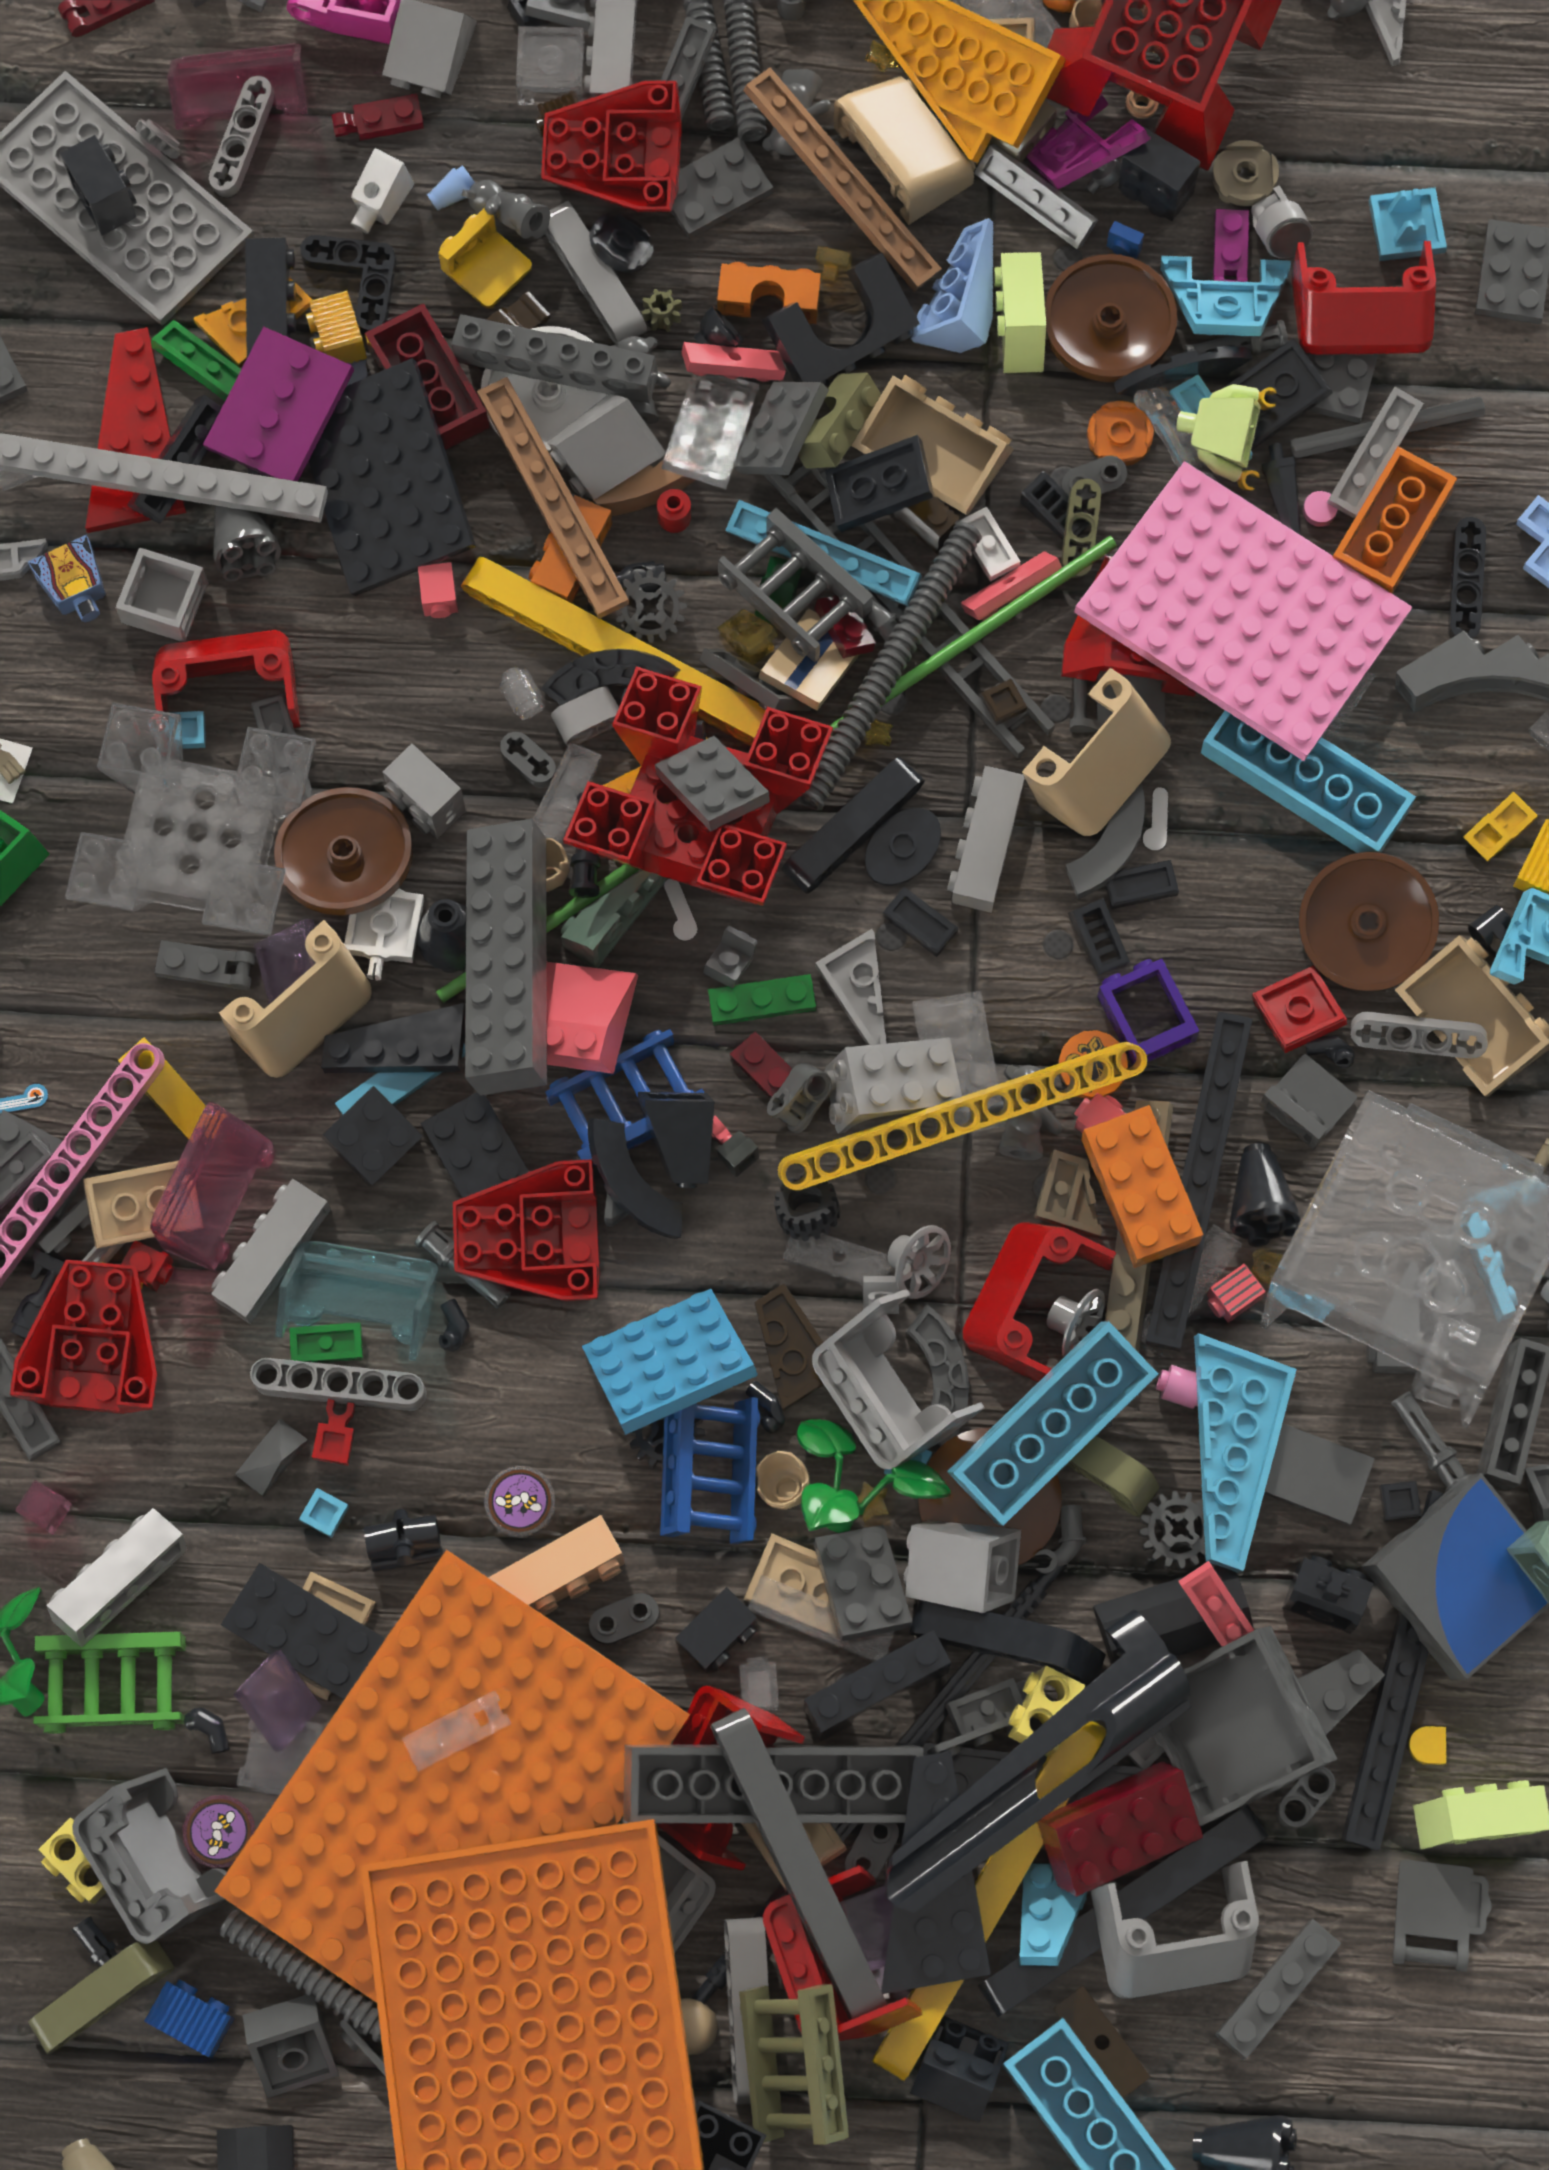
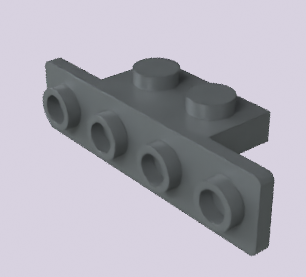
[927,1678,1057,1757]

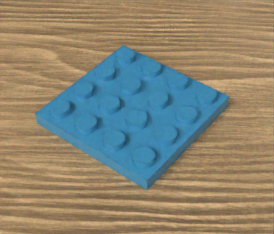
[582,1289,758,1435]

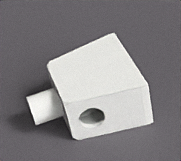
[351,148,415,234]

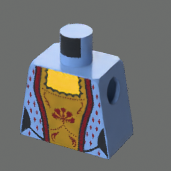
[28,535,106,622]

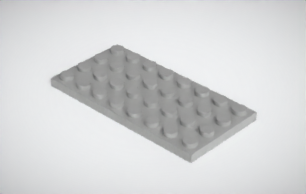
[0,71,255,326]

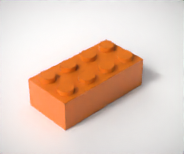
[1333,447,1457,594]
[1081,1105,1204,1268]

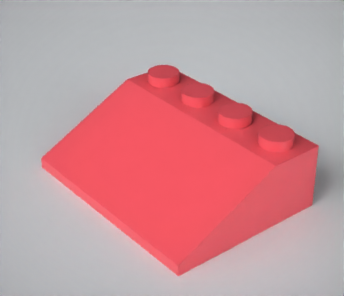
[547,962,638,1074]

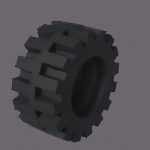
[774,1175,840,1241]

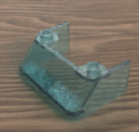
[275,1241,438,1361]

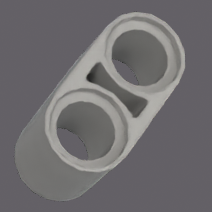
[551,686,619,746]

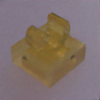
[815,246,852,283]

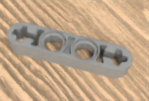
[209,76,275,198]
[1351,1012,1488,1059]

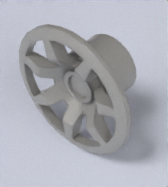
[888,1225,951,1299]
[1047,1289,1105,1357]

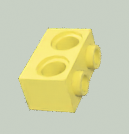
[1008,1666,1085,1757]
[38,1818,106,1904]

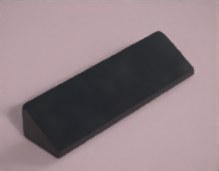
[127,395,222,524]

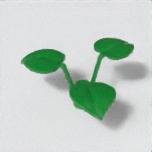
[797,1419,951,1533]
[0,1587,45,1717]

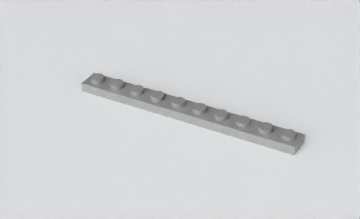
[0,433,328,523]

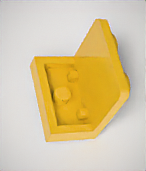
[438,207,532,309]

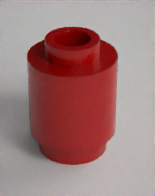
[657,489,691,533]

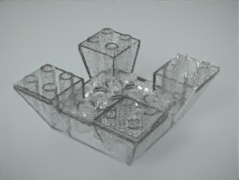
[65,702,316,936]

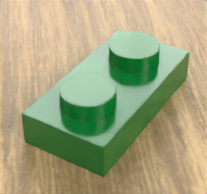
[289,1322,363,1363]

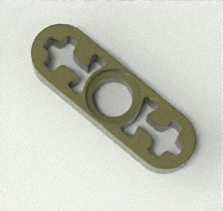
[1061,479,1101,578]

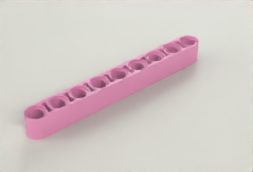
[0,1043,165,1288]

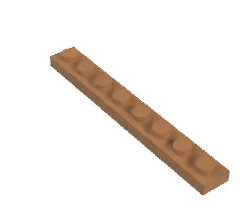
[743,67,941,292]
[477,377,629,619]

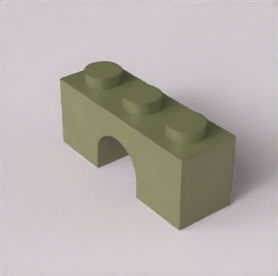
[798,373,881,468]

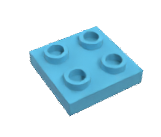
[1369,188,1447,261]

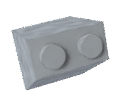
[382,0,477,98]
[547,393,666,500]
[904,1520,1021,1613]

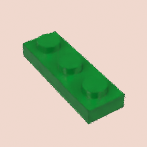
[151,320,241,401]
[708,974,816,1026]

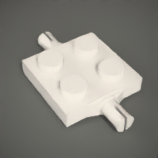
[344,889,424,981]

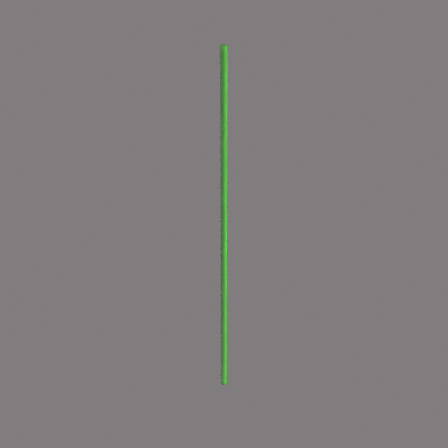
[436,536,1117,1003]

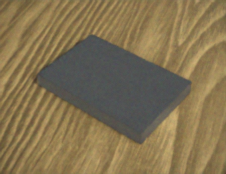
[1264,1423,1375,1526]

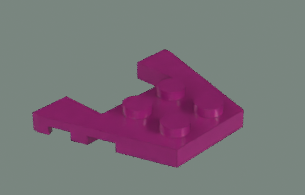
[1026,94,1150,189]

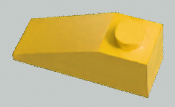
[118,1037,219,1144]

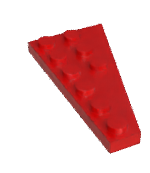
[85,327,186,534]

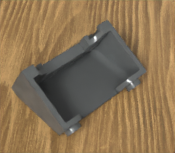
[72,1768,229,1944]

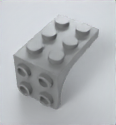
[824,1038,962,1134]

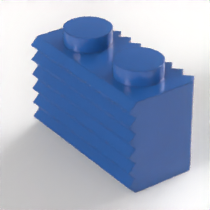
[145,1979,235,2058]

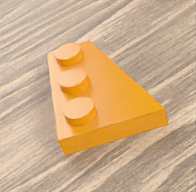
[193,278,312,368]

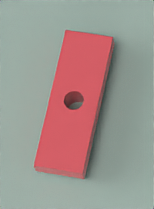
[681,342,786,382]
[960,551,1062,620]

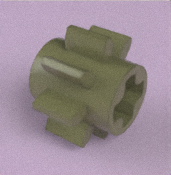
[642,289,682,332]

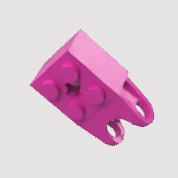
[286,0,401,44]

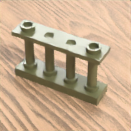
[739,1984,849,2145]

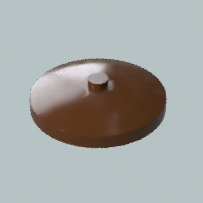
[1045,254,1177,382]
[274,787,413,915]
[1299,852,1439,991]
[918,1427,1062,1566]

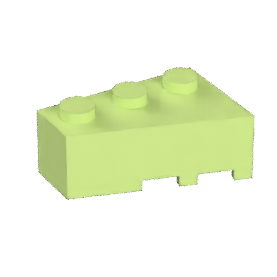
[994,252,1046,373]
[1413,1780,1549,1849]

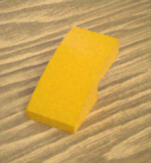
[1463,791,1538,862]

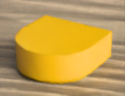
[1408,1726,1446,1765]

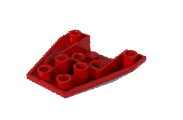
[541,81,682,212]
[1061,556,1196,697]
[453,1159,600,1301]
[10,1260,158,1414]

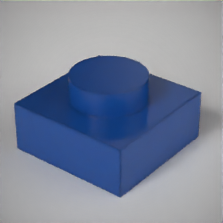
[1106,221,1144,259]

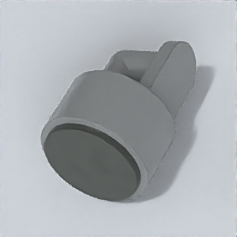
[1251,185,1313,258]

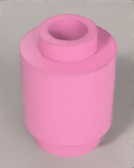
[1156,1365,1198,1409]

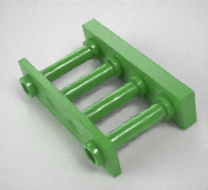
[34,1632,185,1734]

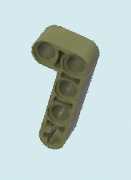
[1066,1436,1160,1517]
[28,1940,175,2054]

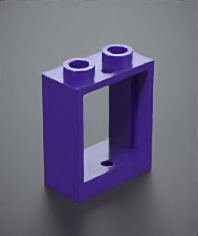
[1097,958,1199,1066]

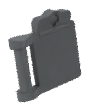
[1069,671,1165,733]
[1392,1860,1492,1972]

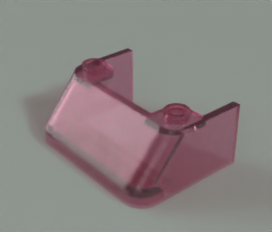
[167,44,308,130]

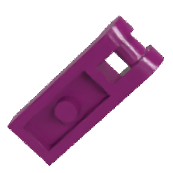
[1213,209,1249,282]

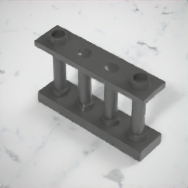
[718,508,873,663]

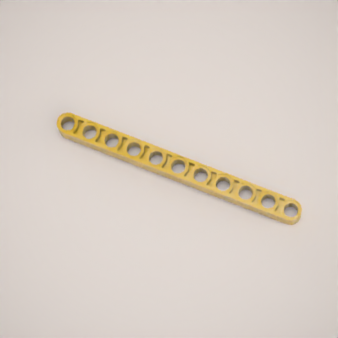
[461,557,766,746]
[777,1042,1147,1190]
[872,1721,1107,2081]

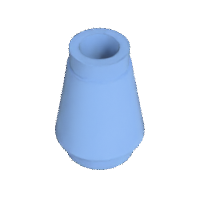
[427,165,475,211]

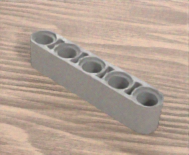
[544,201,647,345]
[250,1358,427,1411]
[724,1917,768,2105]

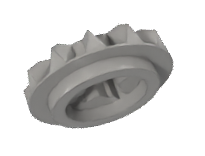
[135,119,182,159]

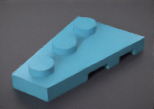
[1020,1863,1087,1966]

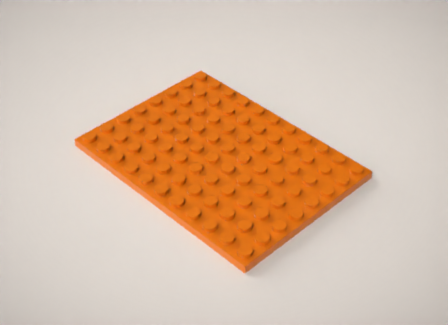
[214,1550,690,2003]
[360,1819,704,2170]

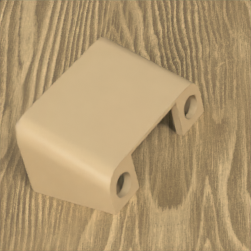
[851,375,1014,516]
[1022,668,1171,836]
[1395,935,1549,1097]

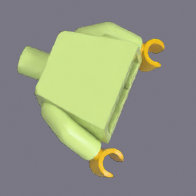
[1177,384,1276,490]

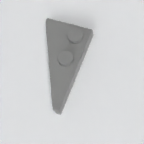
[1365,0,1406,66]
[815,929,887,1045]

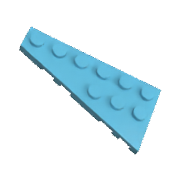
[1194,1334,1297,1573]

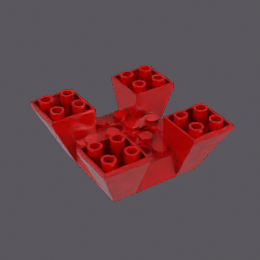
[1046,0,1282,171]
[563,666,833,906]

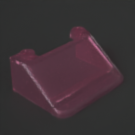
[150,1101,276,1271]

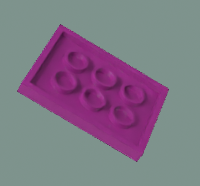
[203,326,354,482]

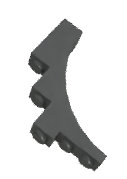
[1395,631,1549,712]

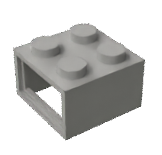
[115,547,208,642]
[383,744,466,839]

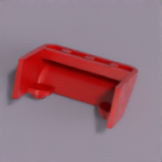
[1291,241,1436,355]
[152,630,301,746]
[962,1222,1116,1382]
[656,1686,805,1871]
[763,1865,923,2041]

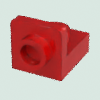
[121,1241,174,1292]

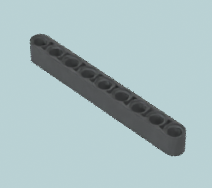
[711,1708,887,2020]

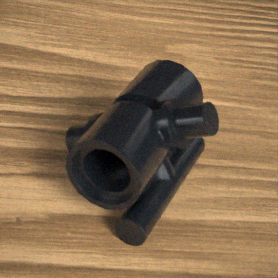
[364,1509,443,1572]

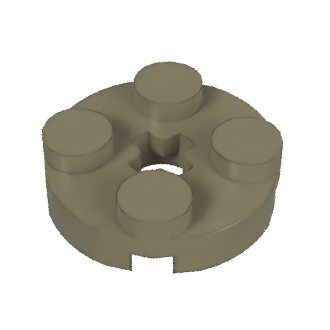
[1212,140,1279,206]

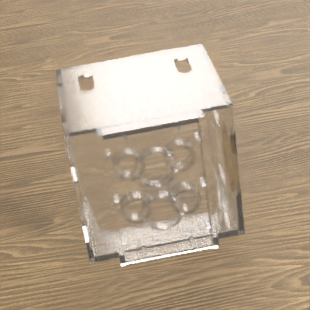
[1260,1090,1549,1429]

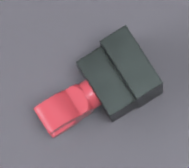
[712,1116,760,1177]

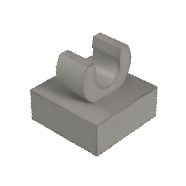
[863,1276,899,1314]

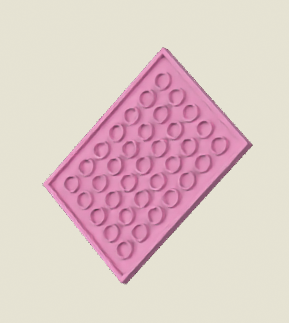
[1074,461,1412,761]

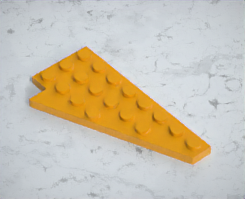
[853,0,1066,164]

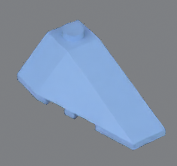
[911,218,993,353]

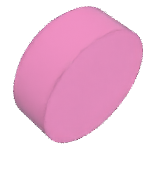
[1303,491,1338,527]

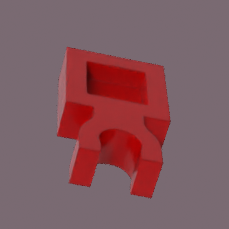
[312,1399,356,1466]

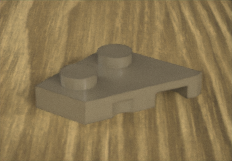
[1034,1150,1102,1238]

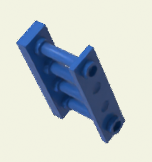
[545,1029,704,1167]
[660,1397,760,1545]

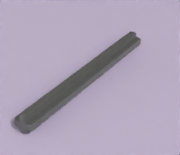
[1290,396,1485,459]

